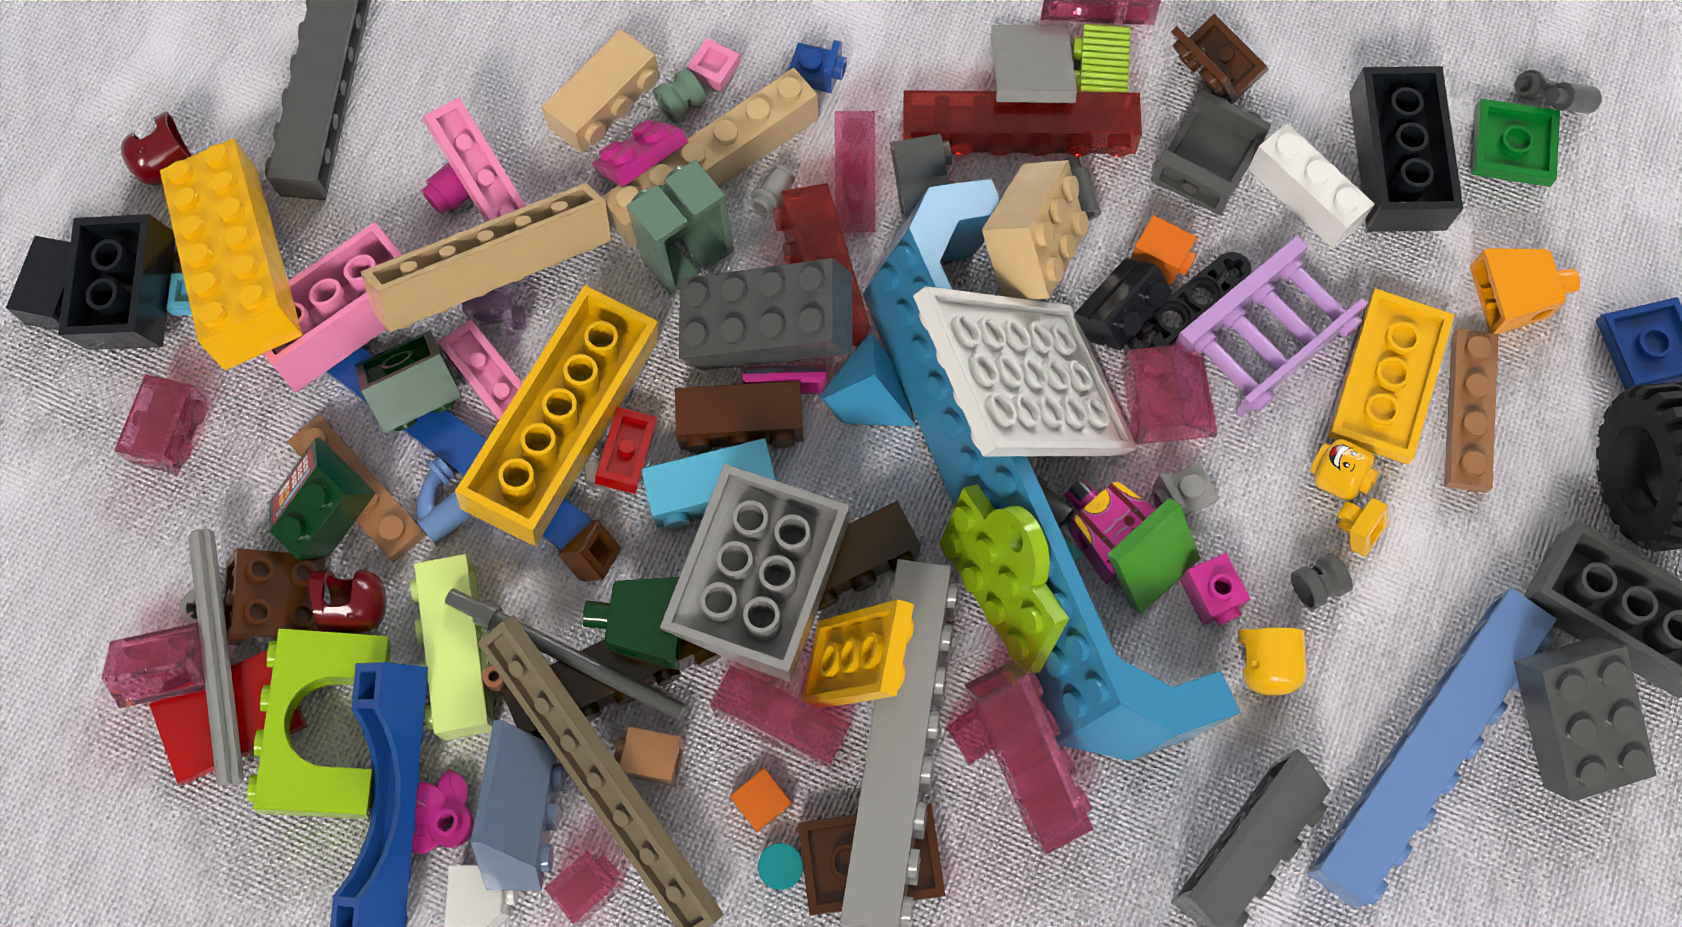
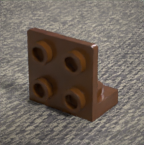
[223,548,325,646]

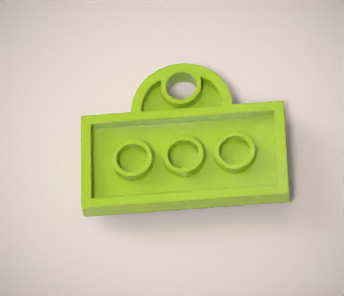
[939,484,1070,676]

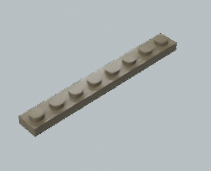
[477,615,724,927]

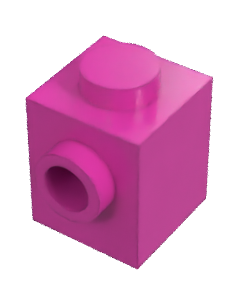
[1179,553,1251,626]

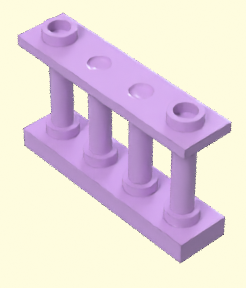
[1173,235,1368,417]

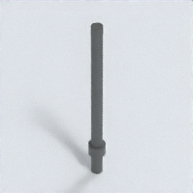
[445,588,686,720]

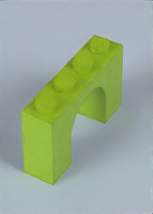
[247,629,392,820]

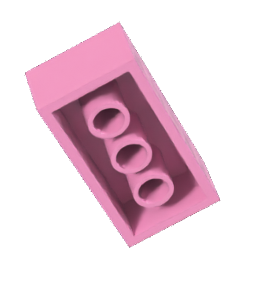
[263,222,402,393]

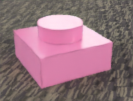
[687,38,741,92]

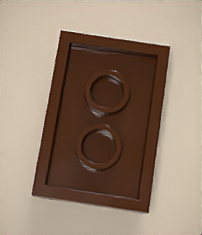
[798,804,946,916]

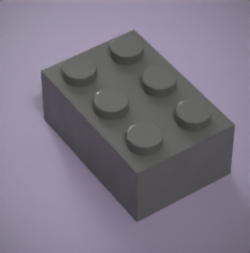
[1514,636,1657,802]

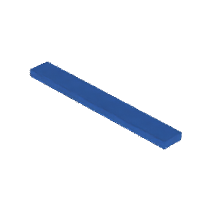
[326,347,593,551]

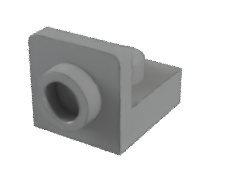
[1152,462,1220,517]

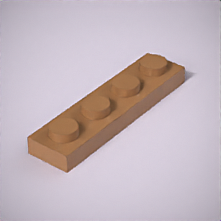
[1444,328,1499,493]
[287,415,427,563]

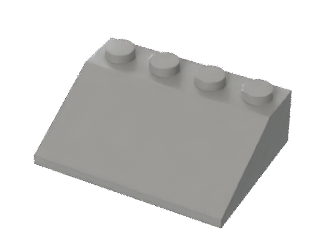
[660,464,850,682]

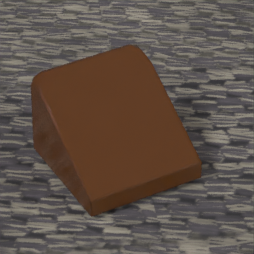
[558,520,622,582]

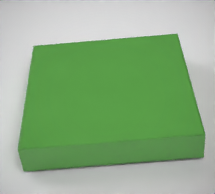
[1107,498,1201,614]

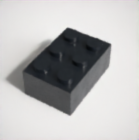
[58,214,175,350]

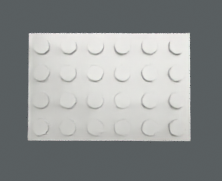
[913,286,1137,457]

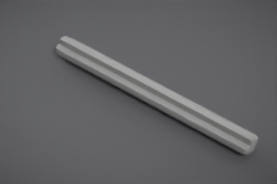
[188,529,244,786]

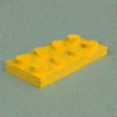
[1327,288,1455,465]
[800,599,914,709]

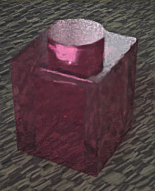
[544,851,622,926]

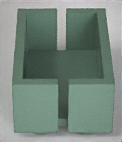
[626,159,734,295]

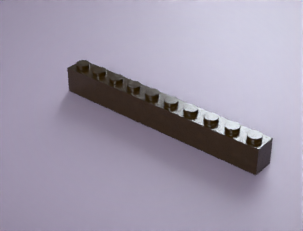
[500,501,921,742]

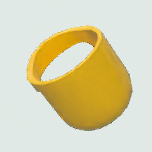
[1237,627,1307,696]

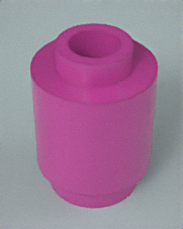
[421,162,470,215]

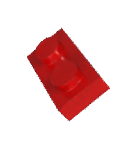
[595,407,657,494]

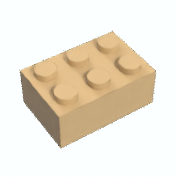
[982,160,1088,300]

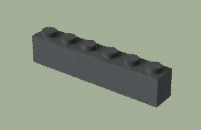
[265,0,371,200]

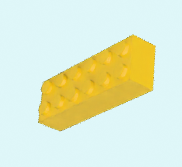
[160,138,303,371]
[455,285,658,547]

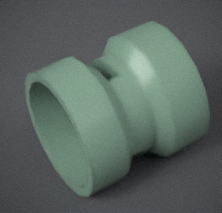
[653,68,707,123]

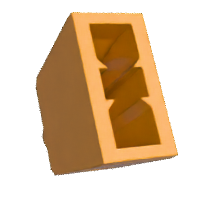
[1470,248,1580,334]

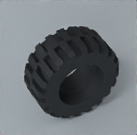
[1596,381,1682,552]

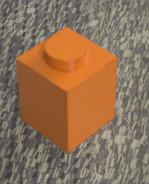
[1130,215,1197,286]

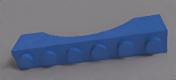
[330,662,428,927]

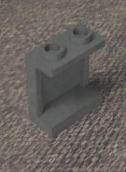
[1151,90,1271,216]

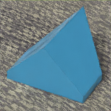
[819,334,917,427]

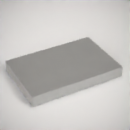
[991,25,1077,103]

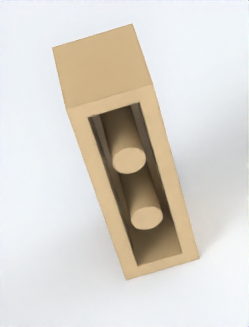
[541,29,660,153]

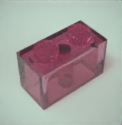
[114,374,207,475]
[101,622,206,709]

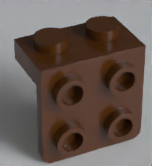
[1171,13,1269,103]

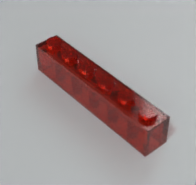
[902,90,1142,157]

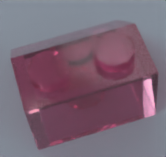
[1121,346,1218,445]

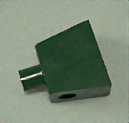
[583,577,683,670]

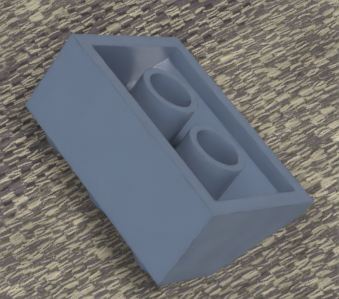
[471,720,566,891]

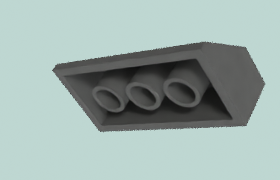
[1171,749,1331,927]

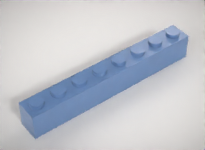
[1307,588,1557,908]

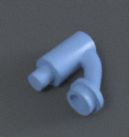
[417,456,472,545]

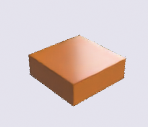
[729,768,792,833]

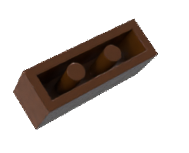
[675,381,804,453]

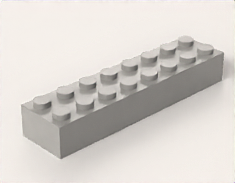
[840,559,958,927]

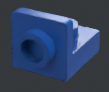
[788,40,847,93]

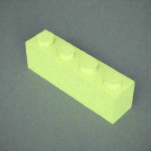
[410,554,495,741]

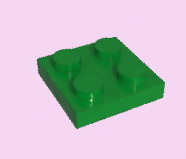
[1471,99,1560,187]

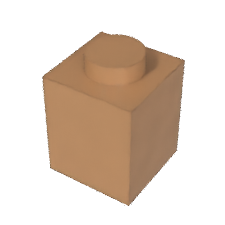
[614,726,685,787]

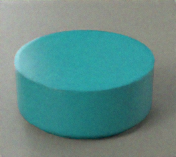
[758,843,803,891]

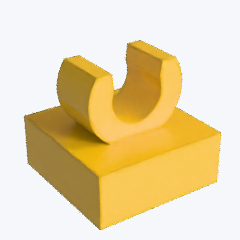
[1337,498,1388,557]

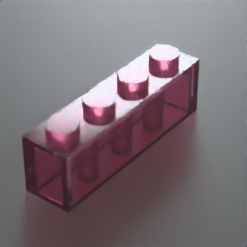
[965,660,1094,855]

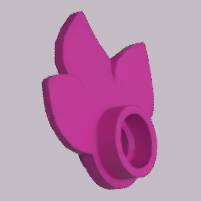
[412,769,474,854]

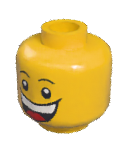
[1310,439,1379,501]

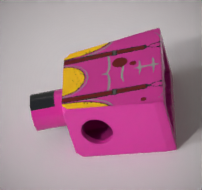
[1064,478,1156,585]

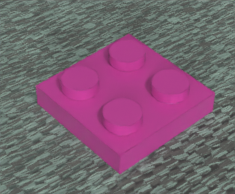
[592,120,688,186]

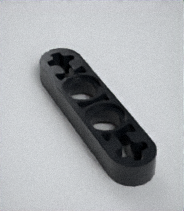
[1123,252,1252,364]

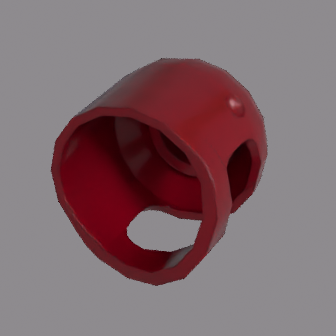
[121,111,192,186]
[308,570,387,633]

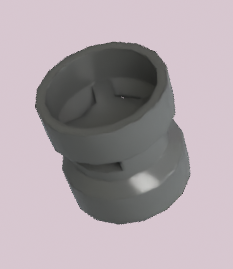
[1291,553,1353,610]

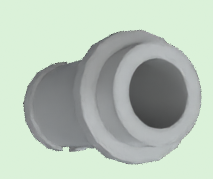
[750,164,795,216]

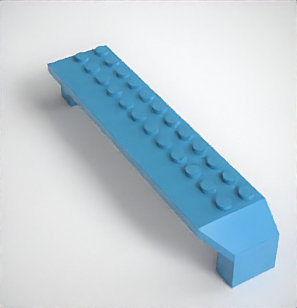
[863,179,1241,761]

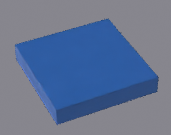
[1596,297,1682,391]

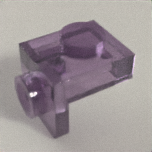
[462,290,526,344]

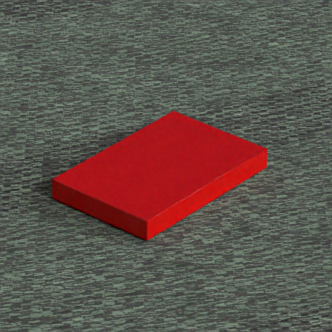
[149,649,308,785]

